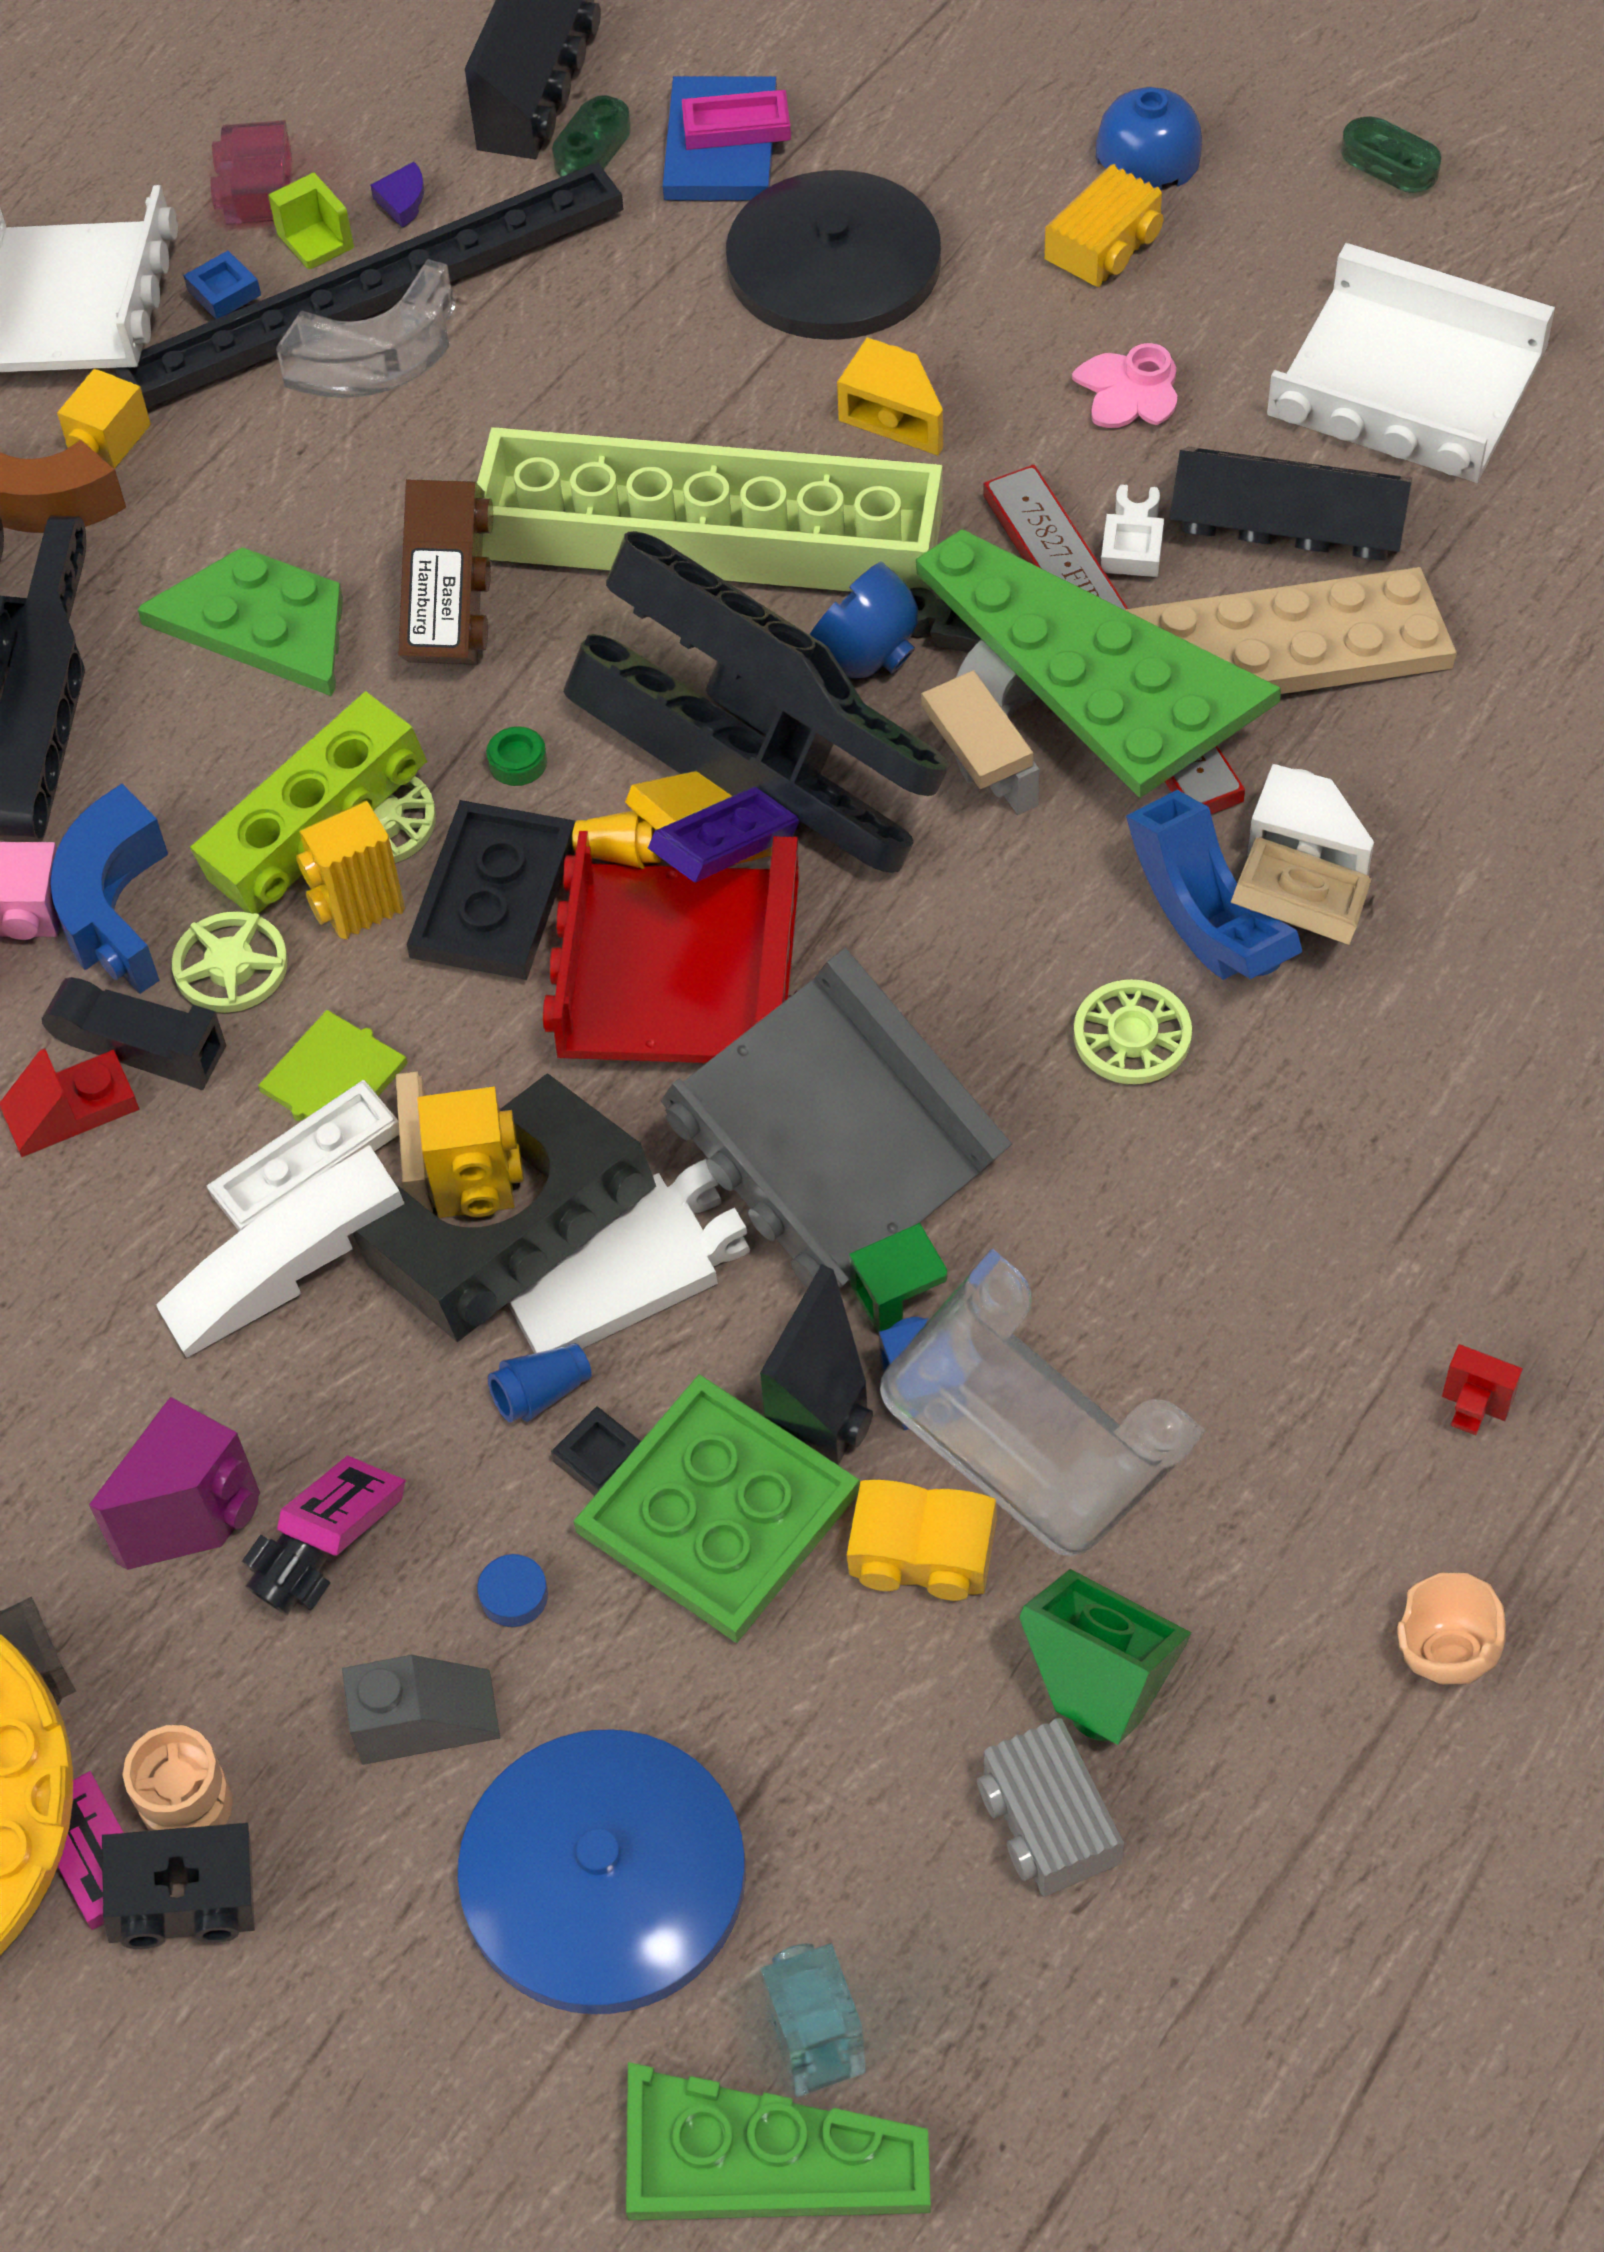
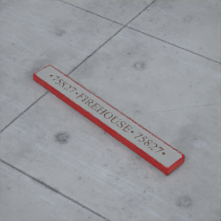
[983,464,1245,814]

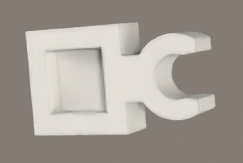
[1101,484,1164,577]

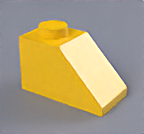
[837,337,943,456]

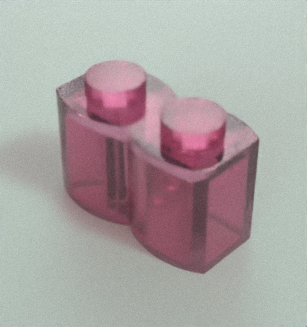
[211,120,292,225]

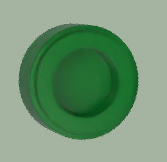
[486,726,547,786]

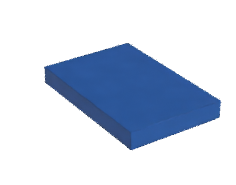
[663,76,777,200]

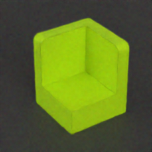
[268,172,354,269]

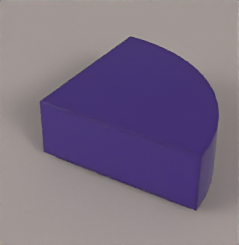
[370,162,424,227]

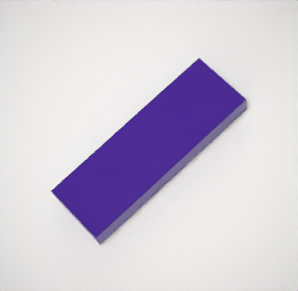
[648,787,800,883]

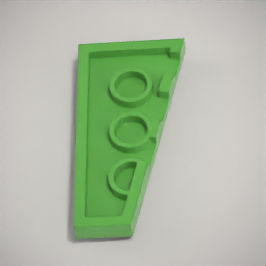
[626,2062,931,2221]

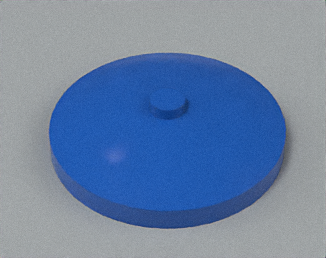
[458,1729,746,2014]

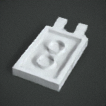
[507,1159,750,1353]

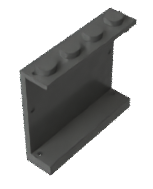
[661,947,1012,1290]

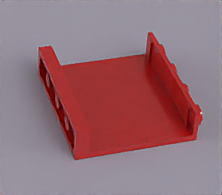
[543,831,800,1063]

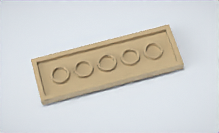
[1125,567,1457,694]

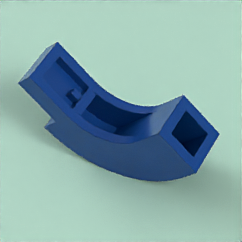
[51,783,168,994]
[1126,790,1303,980]

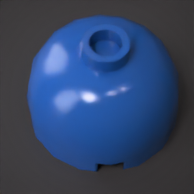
[1096,87,1202,192]
[809,561,918,679]

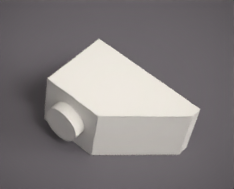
[1247,764,1374,875]

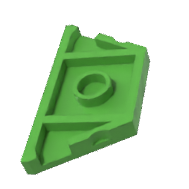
[138,547,343,696]

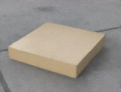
[1231,837,1372,945]

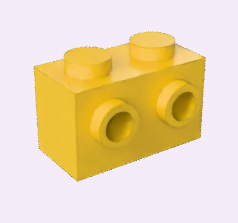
[417,1086,524,1218]

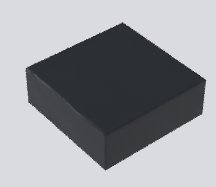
[551,1406,641,1495]

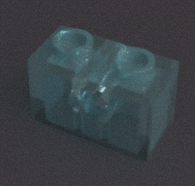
[761,1943,866,2097]

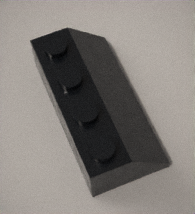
[465,0,601,160]
[1169,446,1413,561]

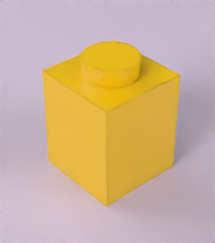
[57,368,151,469]

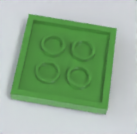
[574,1374,860,1643]

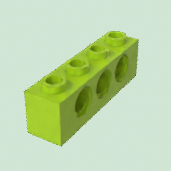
[190,691,428,914]

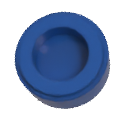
[477,1554,548,1627]

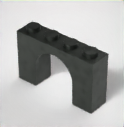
[353,1073,656,1342]

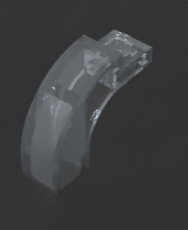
[276,259,456,398]

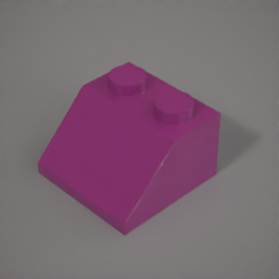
[89,1397,260,1570]

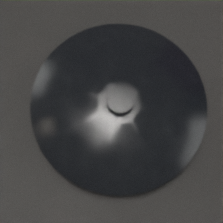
[726,170,941,340]

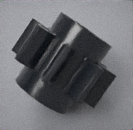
[242,1533,331,1615]

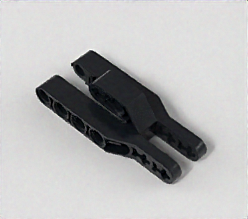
[0,515,87,842]
[563,531,949,873]

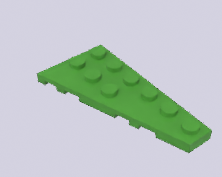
[916,529,1281,798]

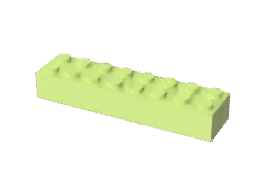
[477,427,943,592]

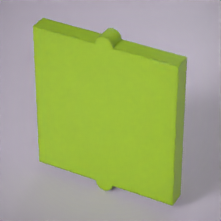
[258,1010,408,1121]

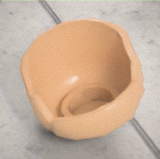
[1397,1572,1506,1685]

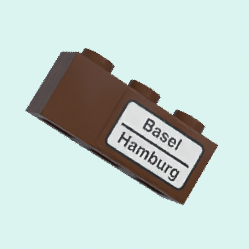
[398,479,493,665]

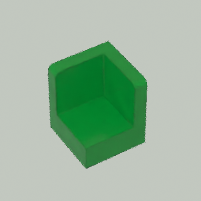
[849,1223,948,1335]

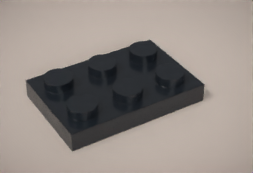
[407,800,575,980]

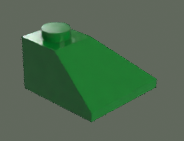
[1019,1569,1192,1745]

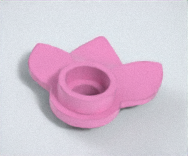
[1072,343,1177,428]

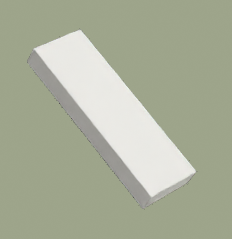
[207,1080,399,1231]

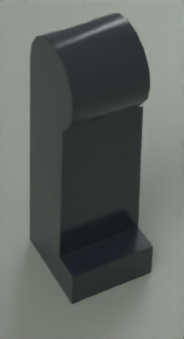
[42,977,227,1091]

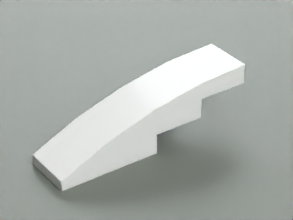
[156,1145,404,1358]

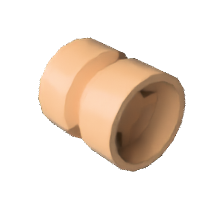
[122,1725,233,1831]

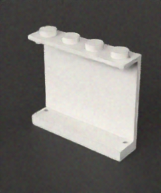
[0,185,178,372]
[1267,243,1555,483]

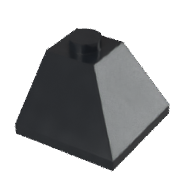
[760,1264,873,1465]

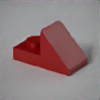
[0,1048,140,1157]

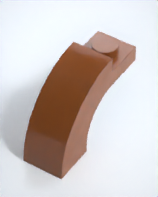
[0,440,126,533]

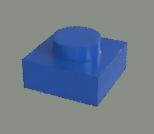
[183,250,261,319]

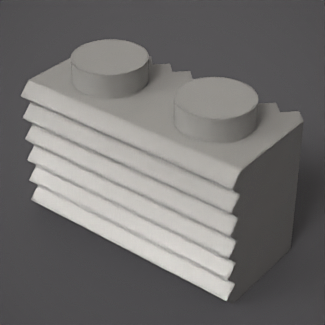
[977,1718,1124,1897]

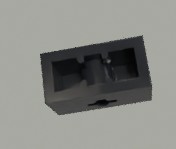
[102,1823,255,1949]

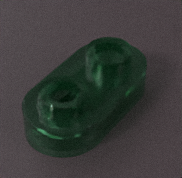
[552,95,631,177]
[1341,116,1441,193]

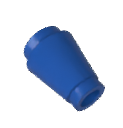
[488,1343,592,1422]

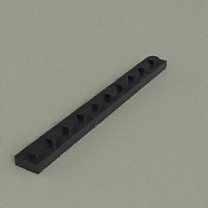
[114,162,624,409]

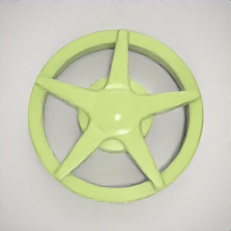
[172,912,288,1013]

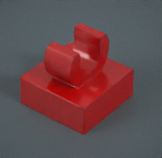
[1442,1344,1523,1436]

